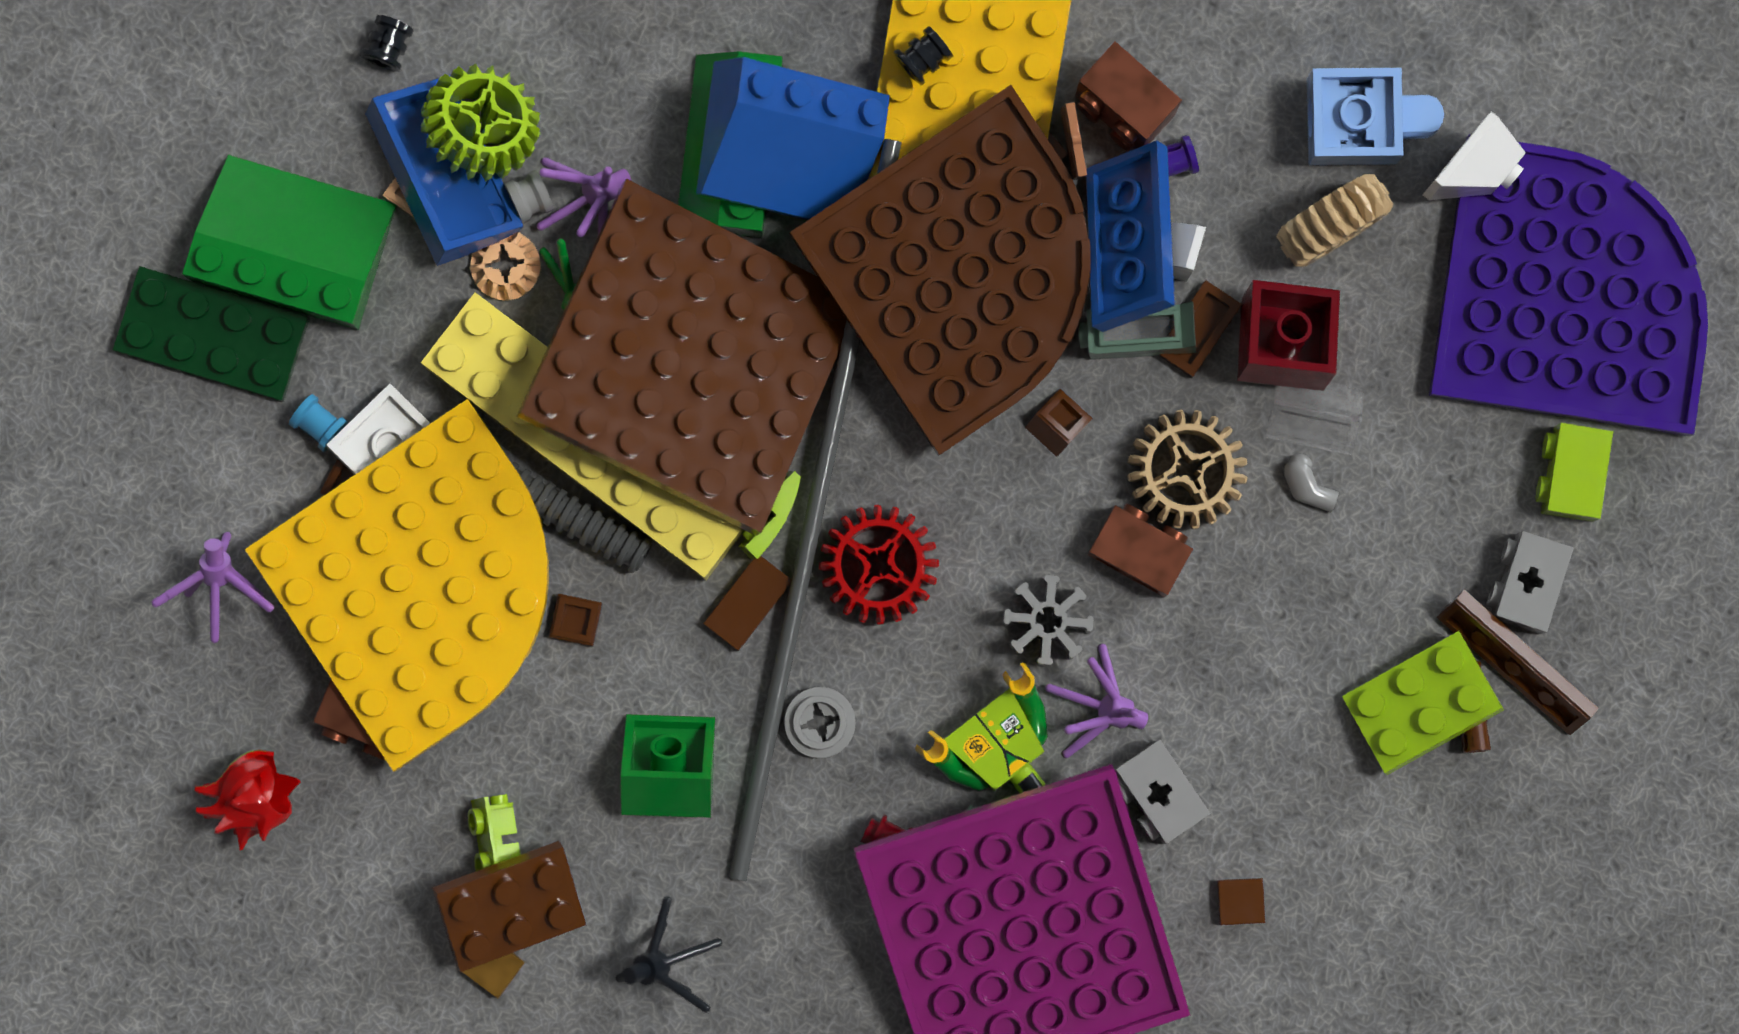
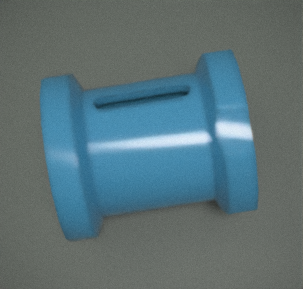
[288,394,348,452]

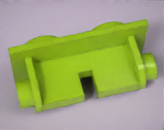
[468,794,521,871]

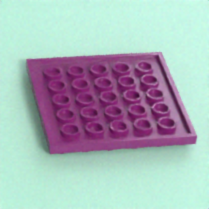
[854,764,1190,1034]

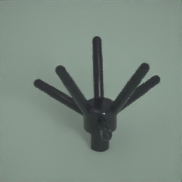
[616,896,722,1013]

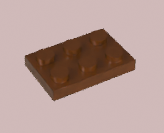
[432,841,586,973]

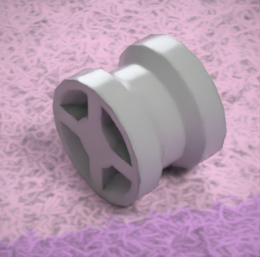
[504,170,554,224]

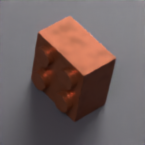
[1075,41,1182,152]

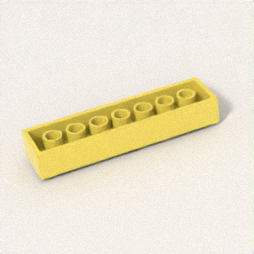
[421,292,743,580]

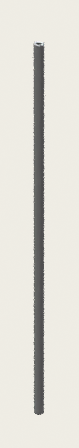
[729,139,901,881]

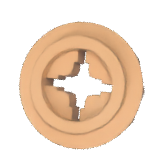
[470,232,541,301]

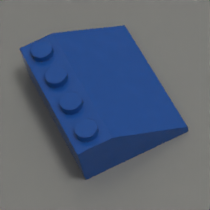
[696,57,890,220]

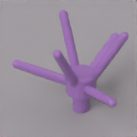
[537,157,631,237]
[152,532,274,643]
[1045,644,1148,758]

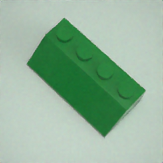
[678,51,783,238]

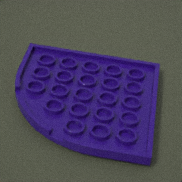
[1429,134,1708,436]

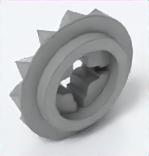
[784,687,856,758]

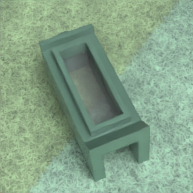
[1079,302,1197,359]

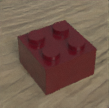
[1237,280,1340,391]

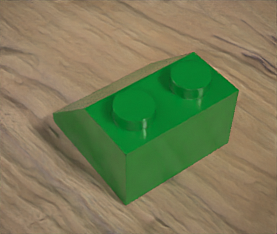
[621,714,715,818]

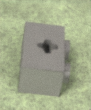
[1486,531,1574,634]
[1115,739,1211,844]

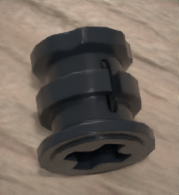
[359,15,414,71]
[894,26,953,86]

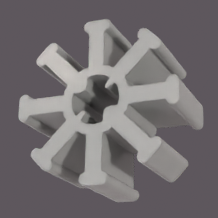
[1002,575,1094,667]

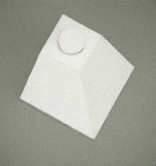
[1423,112,1526,200]

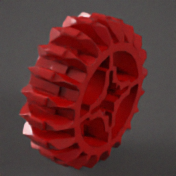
[819,505,939,625]

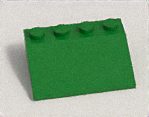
[182,155,397,330]

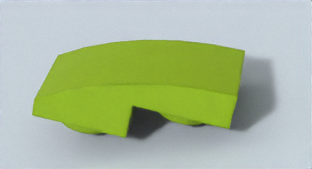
[738,471,801,559]

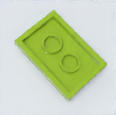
[1342,631,1504,775]

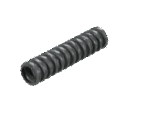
[512,462,652,573]

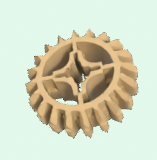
[1276,174,1393,267]
[1127,410,1247,530]

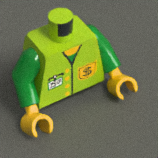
[915,663,1048,793]

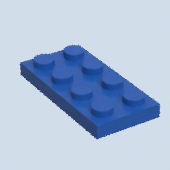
[1086,140,1175,332]

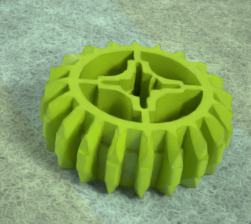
[421,63,540,182]

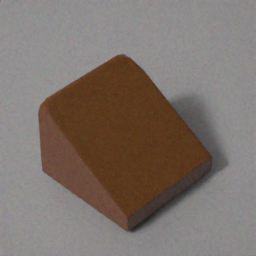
[1025,389,1093,457]

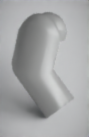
[1284,454,1339,513]

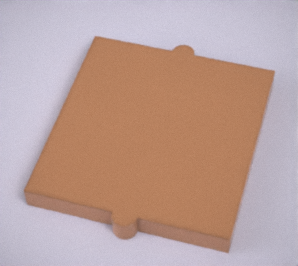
[1060,102,1087,180]

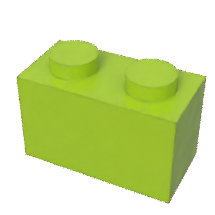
[1535,423,1613,522]

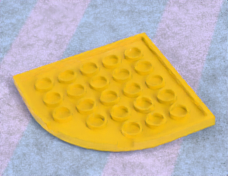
[245,399,549,772]

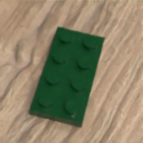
[113,266,310,402]

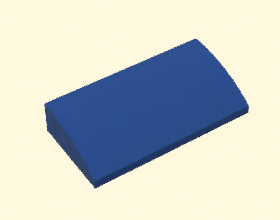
[365,75,523,266]

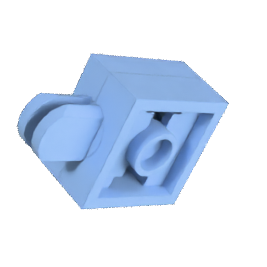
[1307,68,1444,165]

